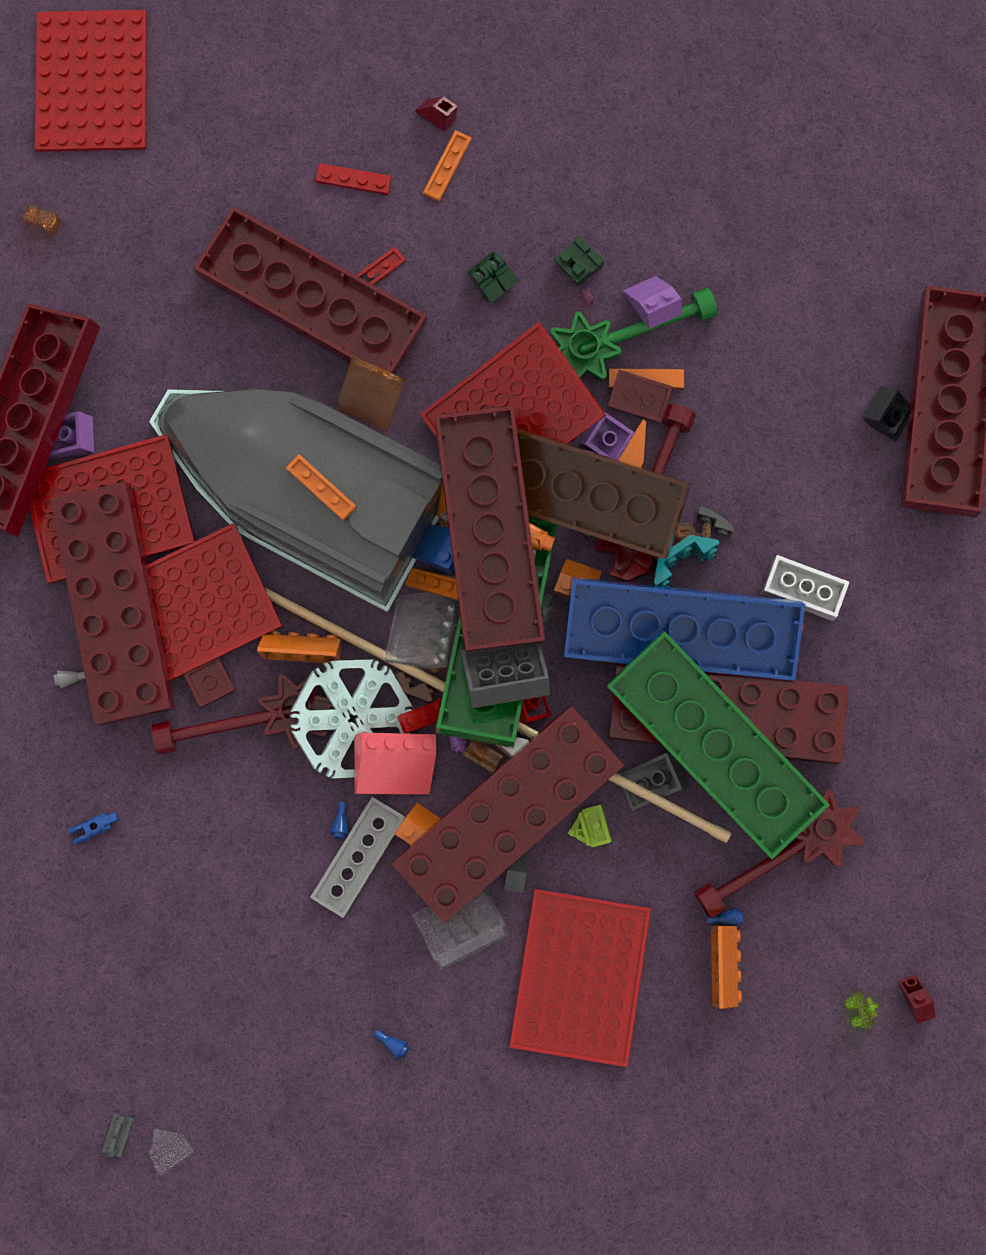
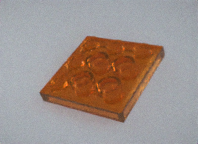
[336,357,405,430]

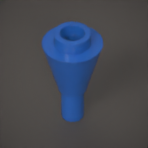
[329,802,349,839]
[707,908,744,927]
[374,1030,409,1059]

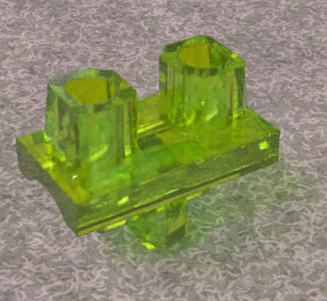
[845,990,880,1029]

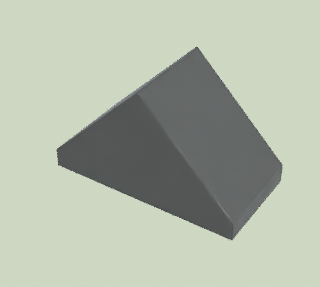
[504,854,529,893]

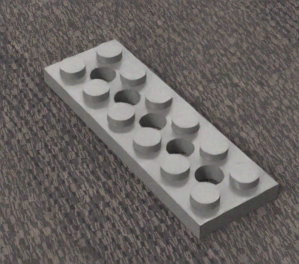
[310,797,405,918]

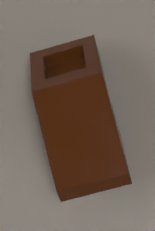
[396,671,435,704]

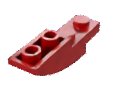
[397,698,442,734]

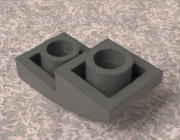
[697,506,734,536]

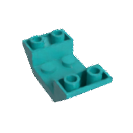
[653,535,719,587]

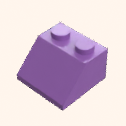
[578,412,635,460]

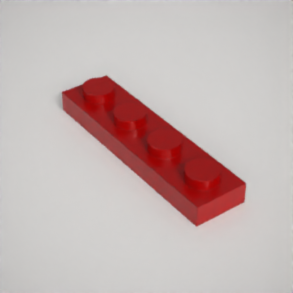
[315,163,392,195]

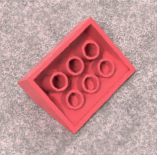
[354,733,436,795]

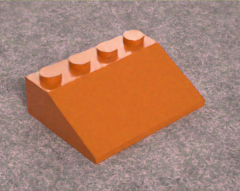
[257,631,342,663]
[711,926,742,1009]

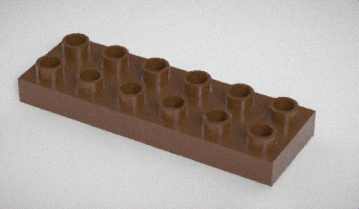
[516,428,692,559]

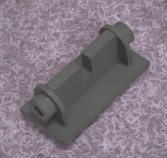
[102,1112,134,1158]

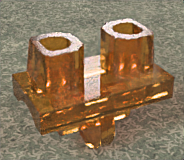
[463,740,503,773]

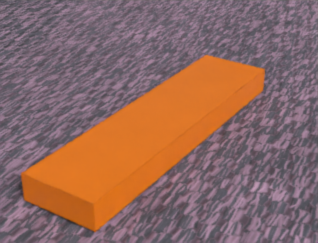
[423,130,472,202]
[609,369,684,389]
[286,454,356,521]
[404,568,458,600]

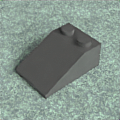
[619,752,690,811]

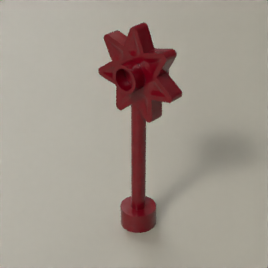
[594,404,696,573]
[152,674,333,755]
[694,790,864,919]

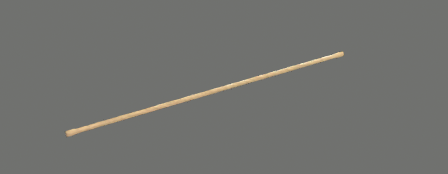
[265,587,731,843]

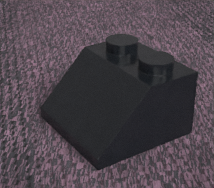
[862,386,910,442]

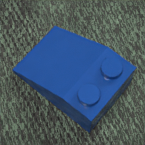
[412,524,455,576]

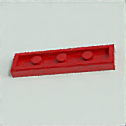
[356,246,406,285]

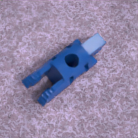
[68,812,119,846]

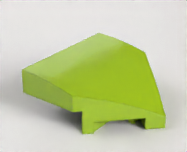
[568,804,612,847]

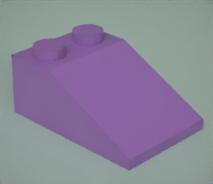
[623,276,682,329]
[49,411,94,459]

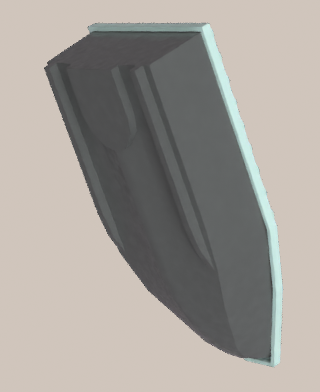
[149,389,443,613]

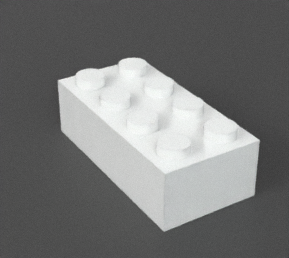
[761,555,849,621]

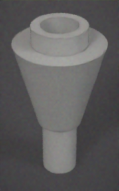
[54,670,85,689]

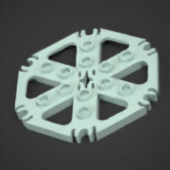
[290,659,412,778]

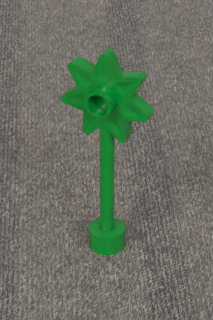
[550,288,718,382]

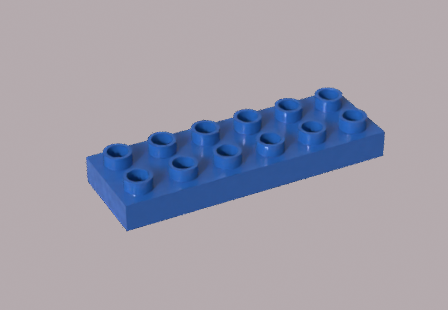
[562,577,806,681]

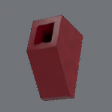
[415,96,458,131]
[898,974,936,1024]

